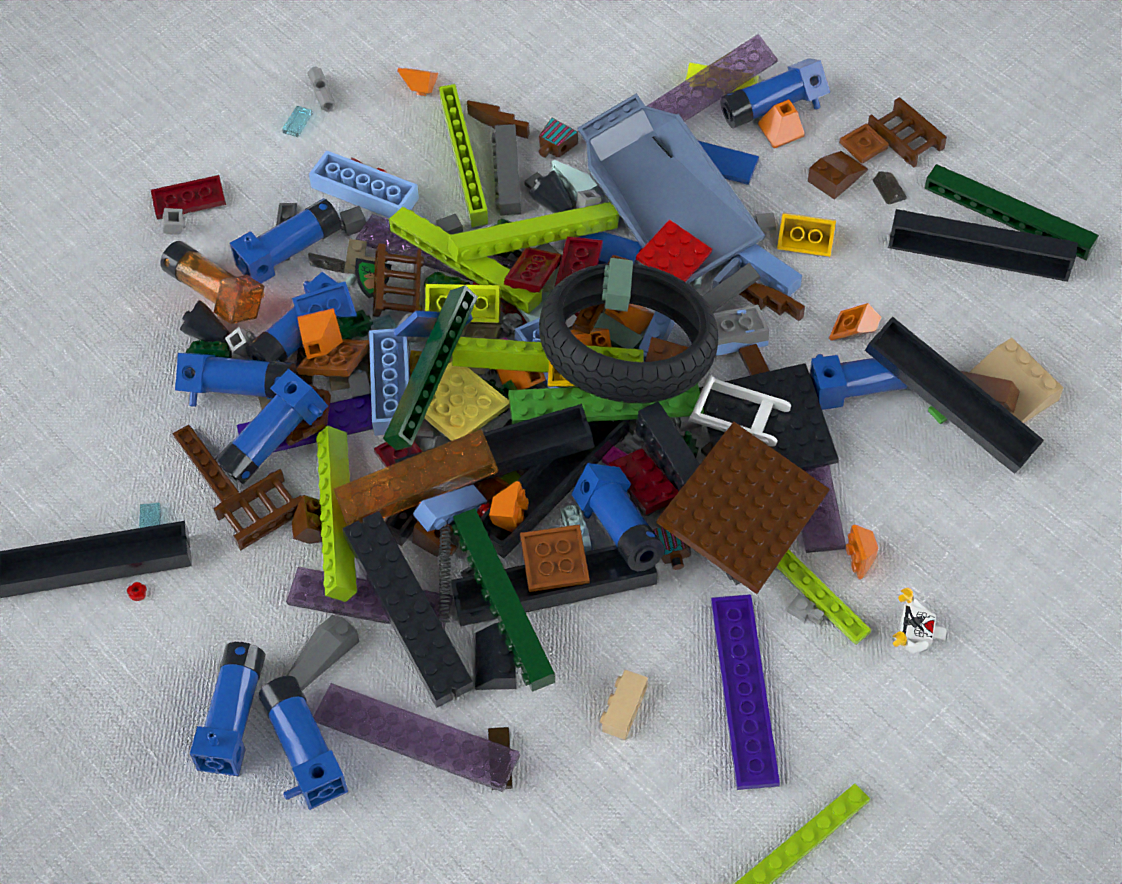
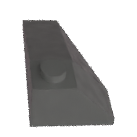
[286,615,360,691]

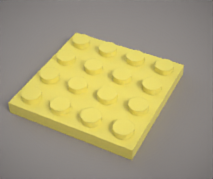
[424,362,510,442]

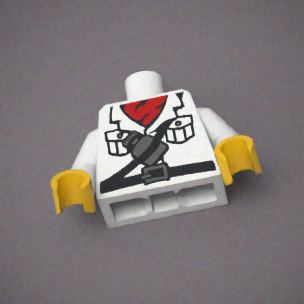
[893,588,947,654]

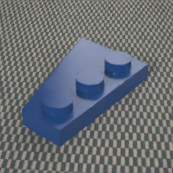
[292,281,357,317]

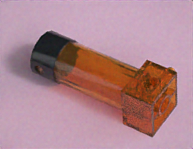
[160,241,265,324]

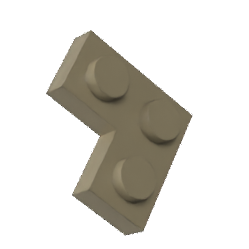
[344,239,375,274]

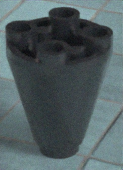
[529,170,574,213]
[180,300,230,343]

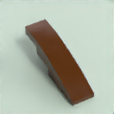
[467,100,530,139]
[739,282,805,321]

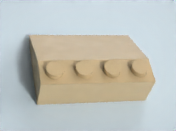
[969,338,1064,423]

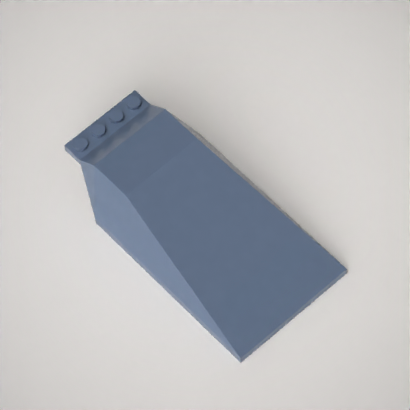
[578,93,765,284]

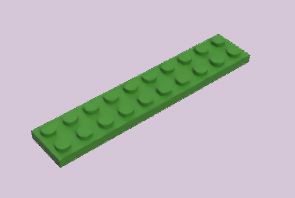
[508,383,704,424]

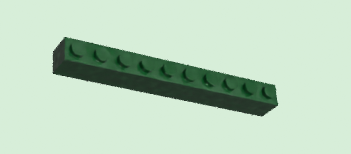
[924,164,1099,261]
[383,285,477,450]
[451,508,555,692]

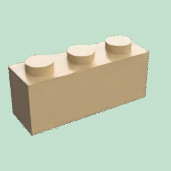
[600,670,648,740]

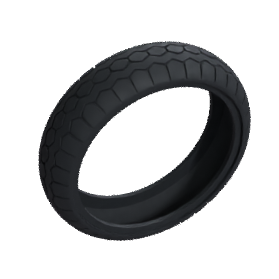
[539,263,718,403]

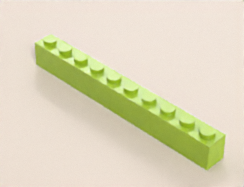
[439,84,489,227]
[448,202,620,262]
[389,207,542,314]
[452,337,644,373]
[316,426,357,602]

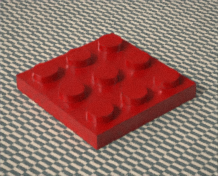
[636,219,712,282]

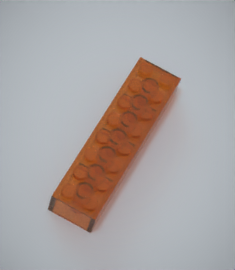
[334,429,499,526]

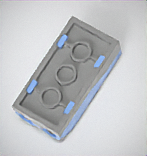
[688,305,769,356]

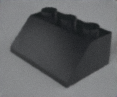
[475,623,517,690]

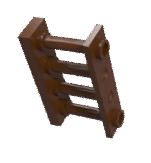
[868,97,947,168]
[372,243,424,317]
[213,469,301,551]

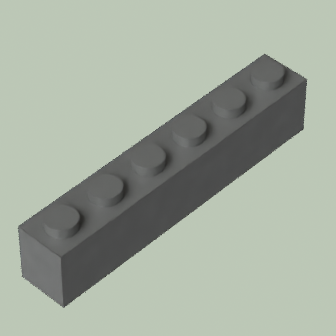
[492,124,521,216]

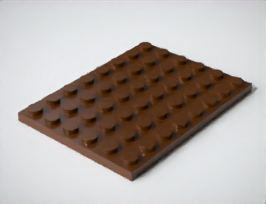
[656,422,830,594]

